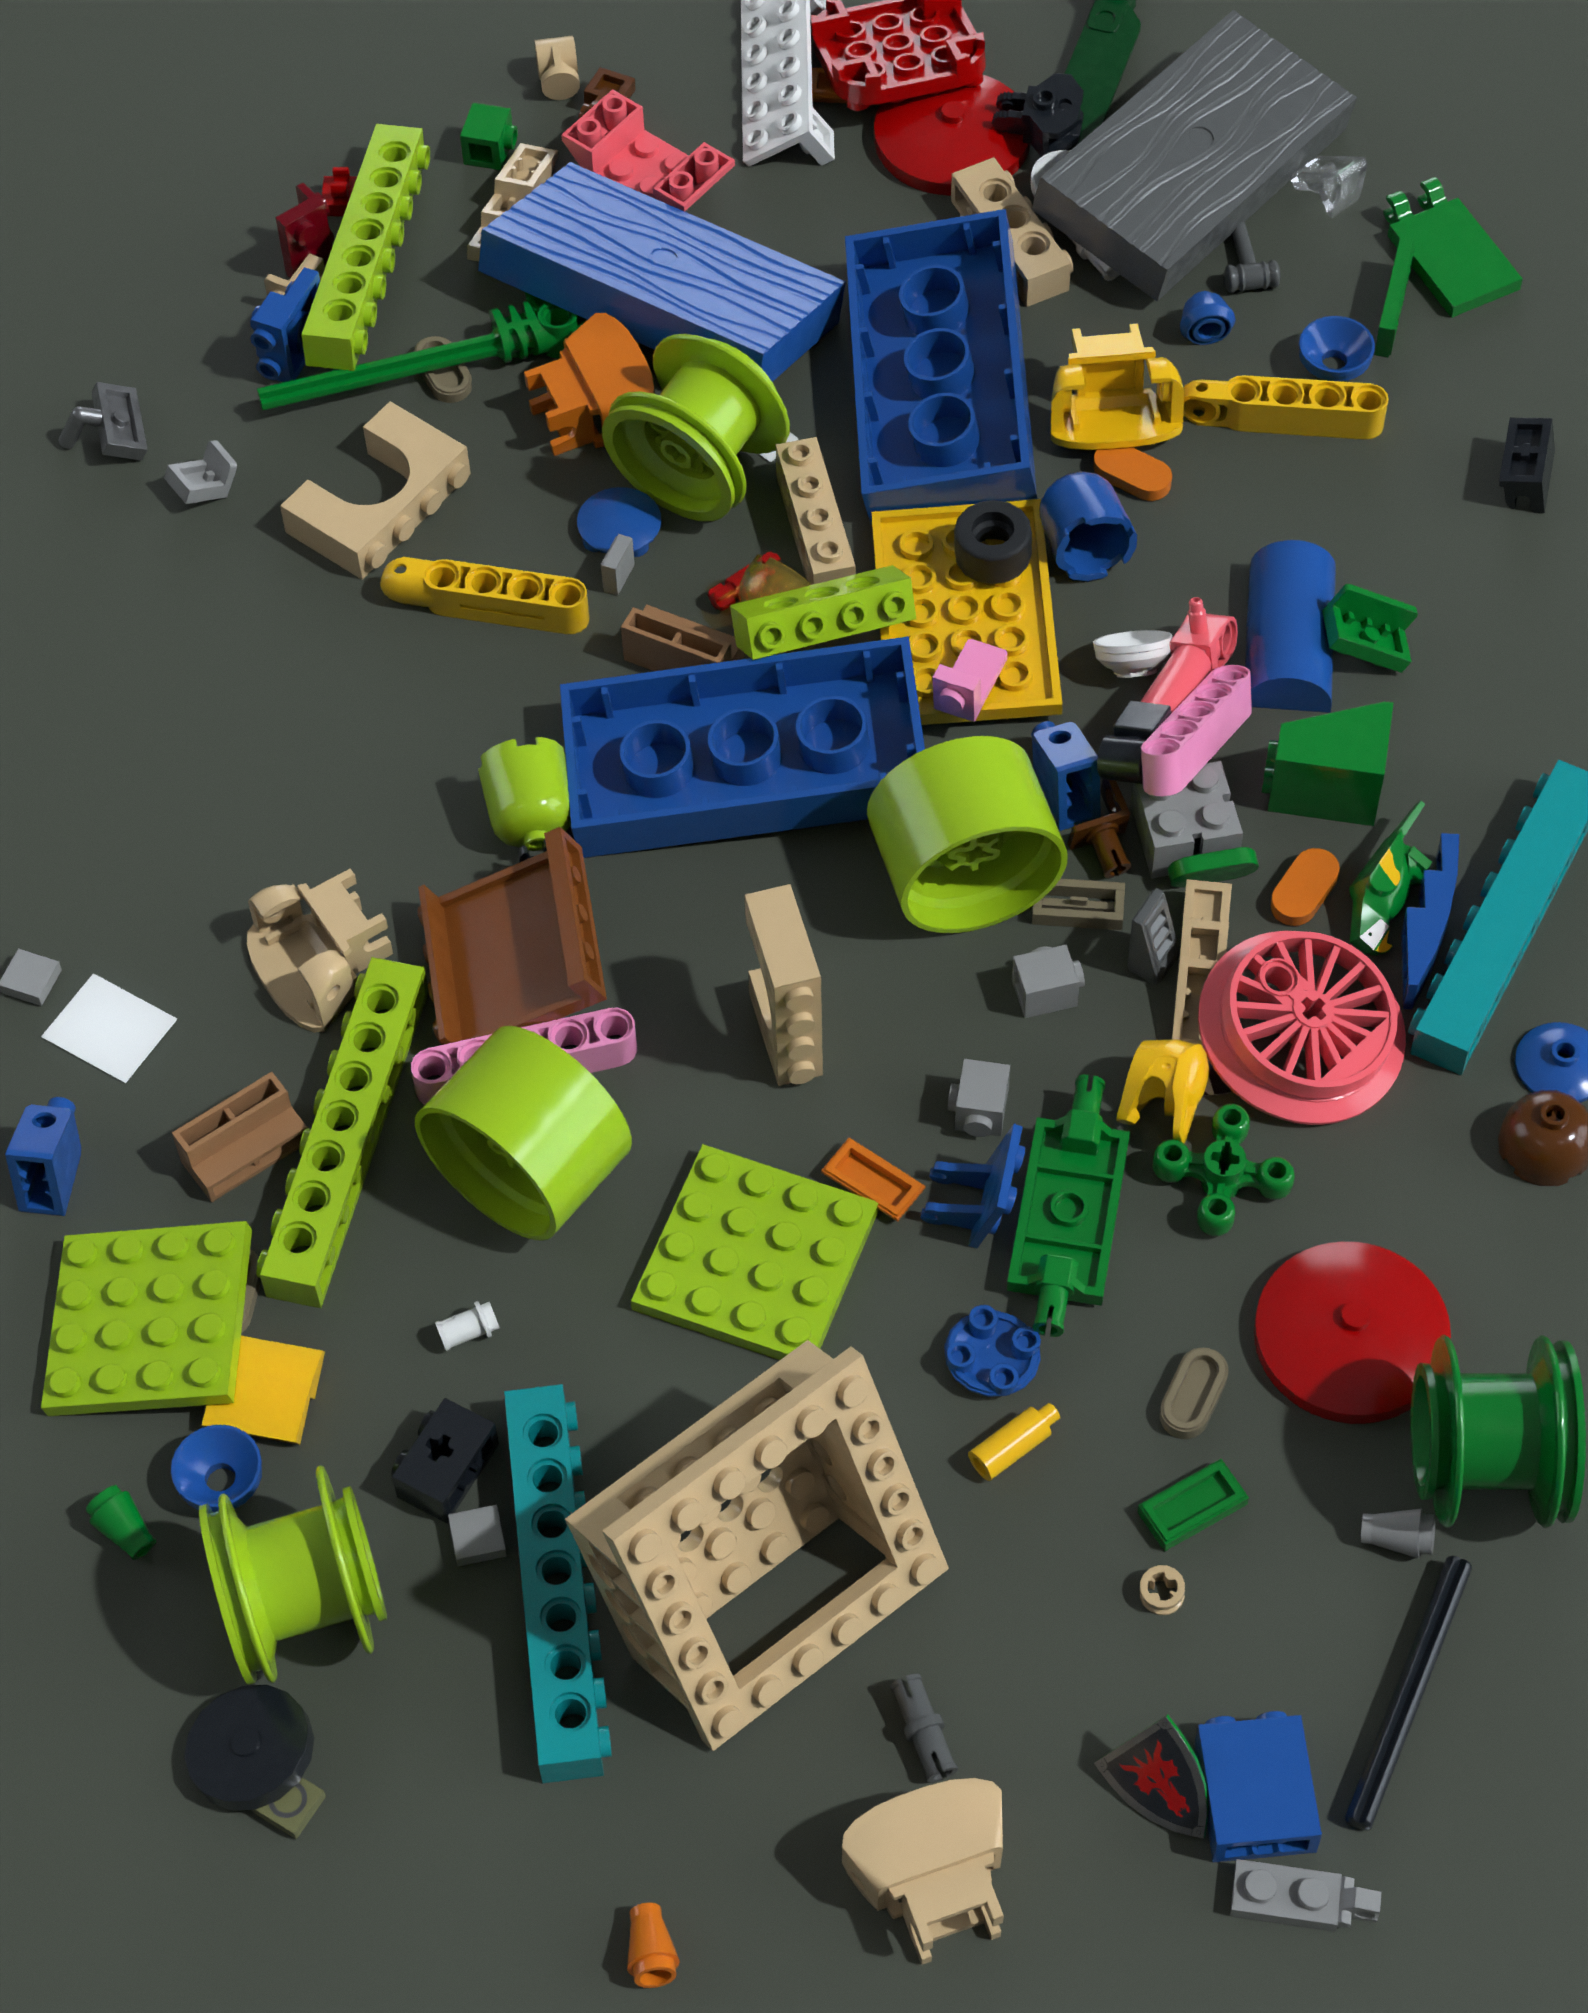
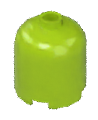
[478,737,571,851]

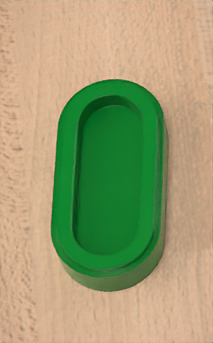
[1167,847,1259,888]

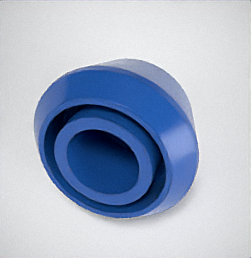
[1180,291,1235,345]

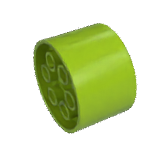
[867,736,1068,933]
[415,1026,632,1241]

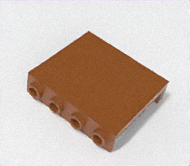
[417,827,607,1045]

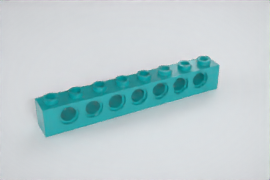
[504,1384,612,1784]

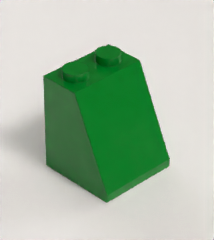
[1261,701,1394,826]

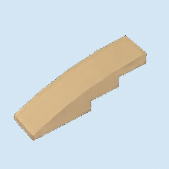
[467,143,558,262]
[1172,879,1232,1048]

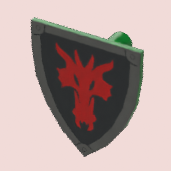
[1094,1714,1209,1839]

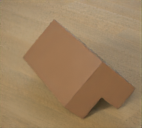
[621,604,744,671]
[172,1072,307,1203]

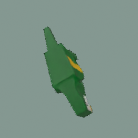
[1349,800,1432,956]

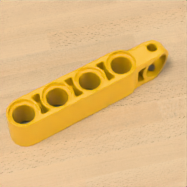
[1183,375,1389,440]
[380,557,589,634]

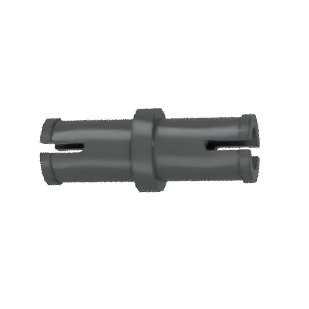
[890,1674,958,1782]

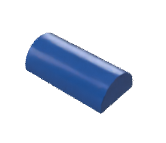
[1245,540,1336,713]

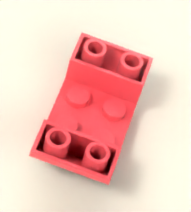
[561,89,735,211]

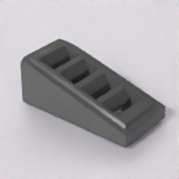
[1127,888,1178,984]

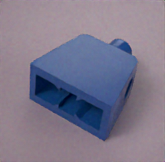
[1031,721,1101,831]
[5,1097,81,1216]

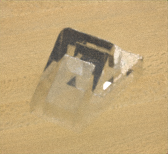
[1290,156,1368,218]

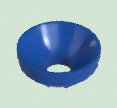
[1299,316,1375,382]
[171,1425,262,1512]

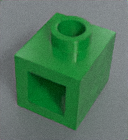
[460,103,518,170]

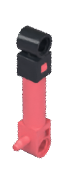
[1097,597,1238,784]

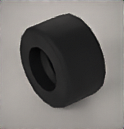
[954,500,1032,584]

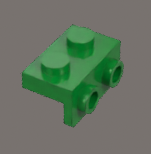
[1322,584,1418,673]

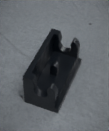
[1499,417,1555,513]

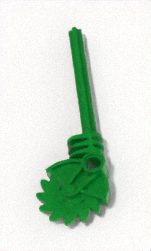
[257,292,587,411]

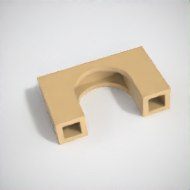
[280,401,471,580]
[744,884,823,1086]

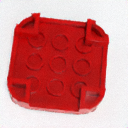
[811,0,986,111]

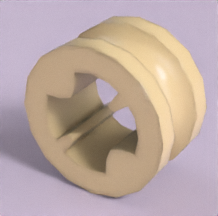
[1140,1565,1185,1615]

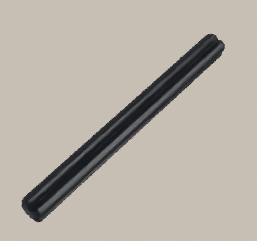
[1345,1556,1472,1831]

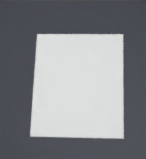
[41,973,177,1083]

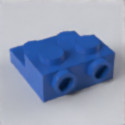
[250,267,320,382]

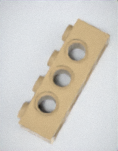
[951,157,1073,307]
[776,437,856,586]

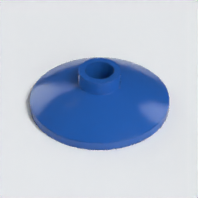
[1515,1022,1588,1103]

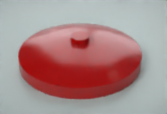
[874,75,1031,196]
[1254,1241,1451,1424]

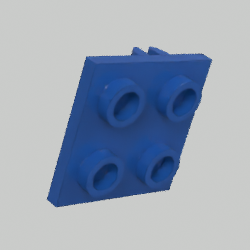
[920,1124,1025,1249]

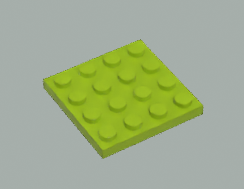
[631,1144,879,1360]
[41,1221,252,1416]

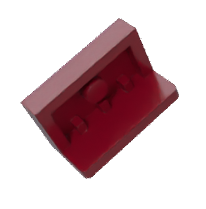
[275,182,334,278]

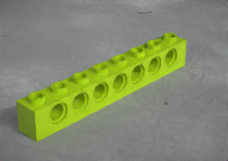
[301,124,430,371]
[256,957,429,1308]

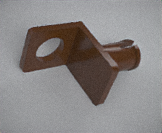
[1068,779,1131,878]

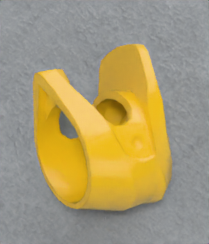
[1116,1039,1209,1144]

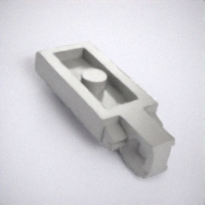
[1230,1859,1381,1932]

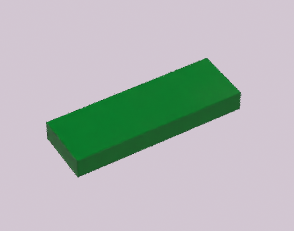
[1374,238,1415,358]

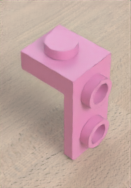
[932,639,1007,722]

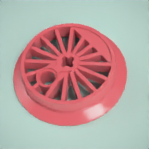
[1198,931,1406,1125]

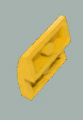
[202,1336,325,1445]

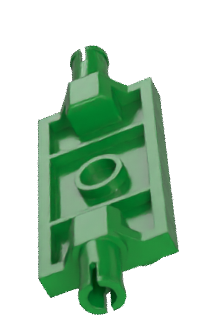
[1007,1074,1130,1337]

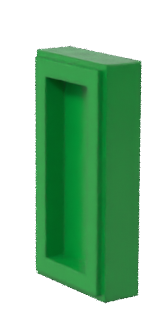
[1137,1459,1249,1552]

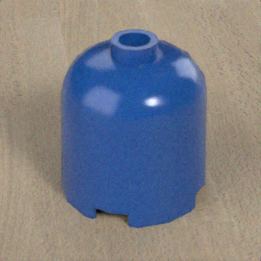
[1039,471,1137,581]

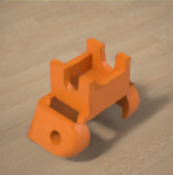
[524,313,655,456]

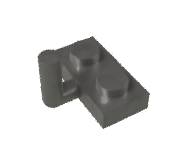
[58,382,148,461]

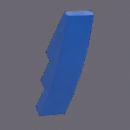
[1401,833,1459,1009]

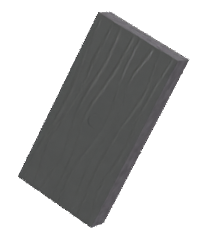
[1032,10,1357,301]

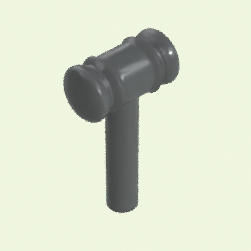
[1223,221,1281,293]

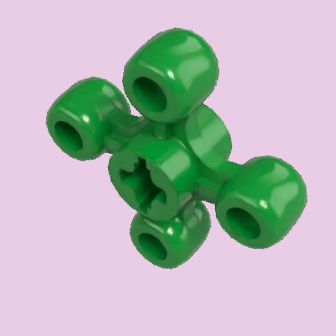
[1153,1104,1295,1236]

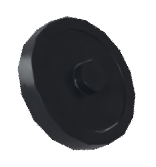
[184,1685,314,1811]

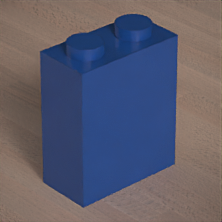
[1194,1711,1322,1863]

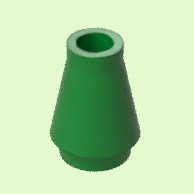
[85,1485,156,1560]

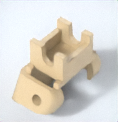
[247,868,393,1033]
[842,1778,1004,1965]

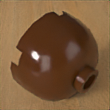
[1498,1090,1588,1186]

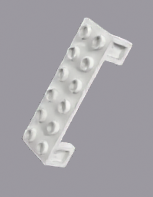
[741,0,835,167]

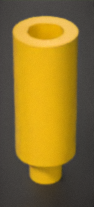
[968,1403,1060,1481]

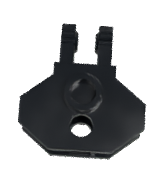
[992,73,1084,157]

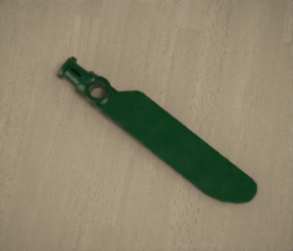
[1064,0,1141,144]

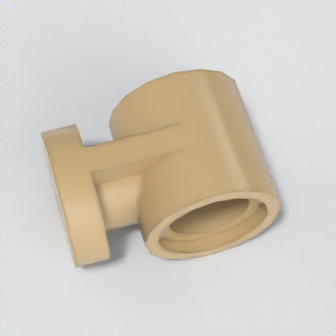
[534,36,580,100]

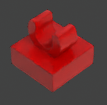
[322,167,357,216]

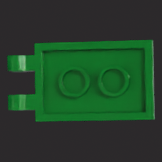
[1383,177,1523,318]

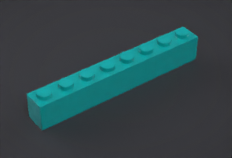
[1408,759,1588,1075]

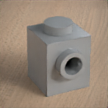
[1012,944,1085,1018]
[947,1059,1010,1137]

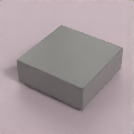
[601,534,635,596]
[0,948,62,1006]
[448,1504,507,1566]

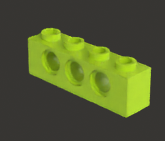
[730,565,916,660]

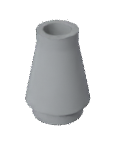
[1361,1508,1435,1559]

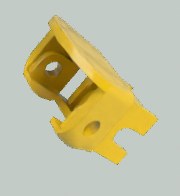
[1051,324,1185,450]

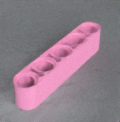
[1141,665,1252,797]
[411,1007,637,1105]

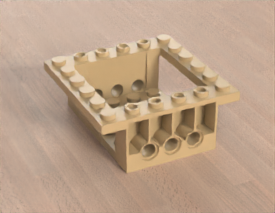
[565,1340,949,1751]

